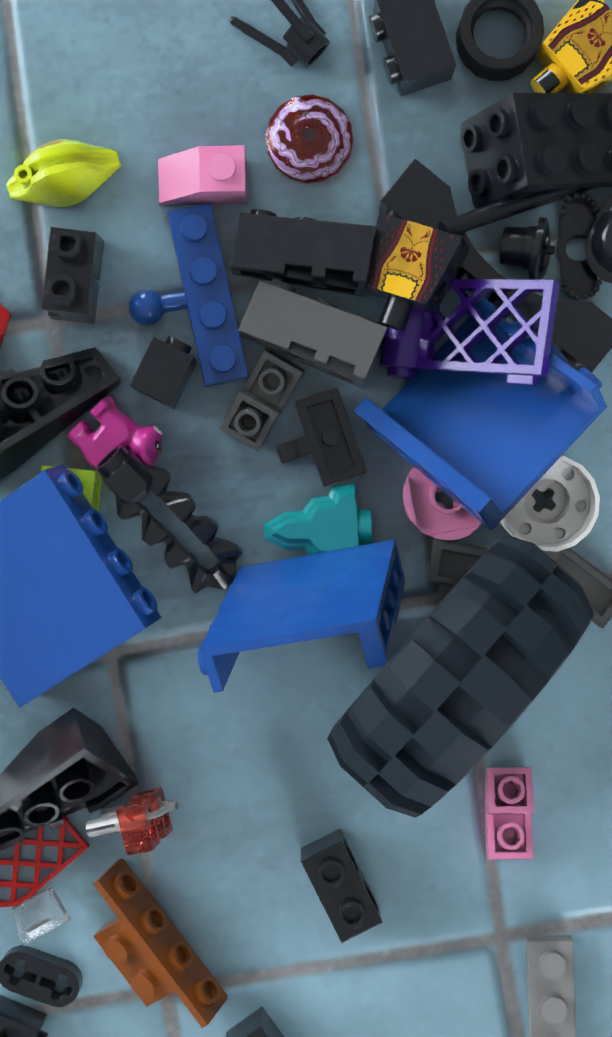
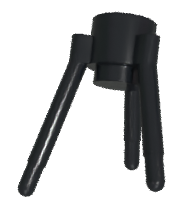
[230,0,330,68]

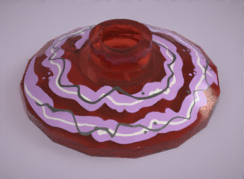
[266,94,353,184]

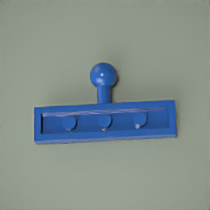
[129,203,249,387]

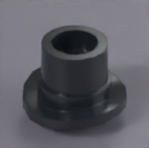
[499,217,555,280]

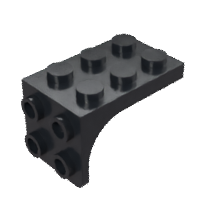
[461,93,612,209]

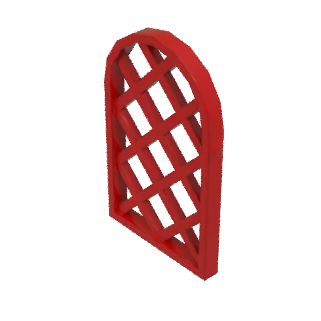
[0,815,90,907]

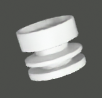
[499,456,600,552]

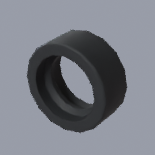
[456,0,544,81]

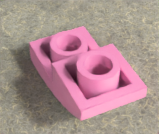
[485,767,534,860]

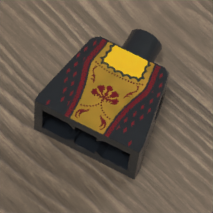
[367,213,470,332]

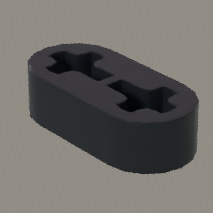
[0,945,83,1007]

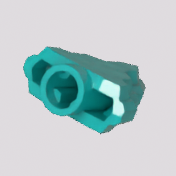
[264,483,372,555]

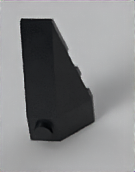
[0,347,121,480]
[0,707,139,851]

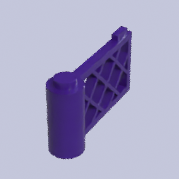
[379,279,560,386]

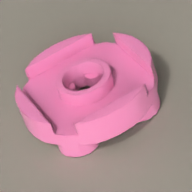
[402,467,481,540]

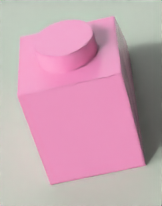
[158,145,248,205]

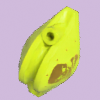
[6,139,121,207]

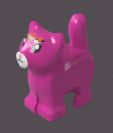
[68,396,163,468]

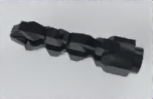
[95,444,243,593]

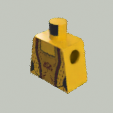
[530,0,612,93]

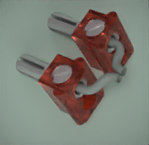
[86,787,179,856]

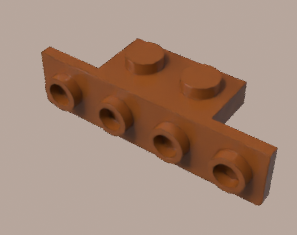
[93,858,227,1028]

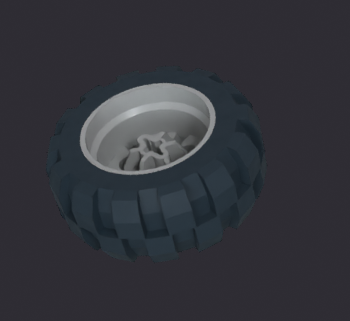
[327,535,595,818]

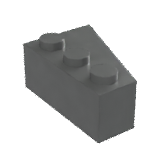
[238,279,387,388]

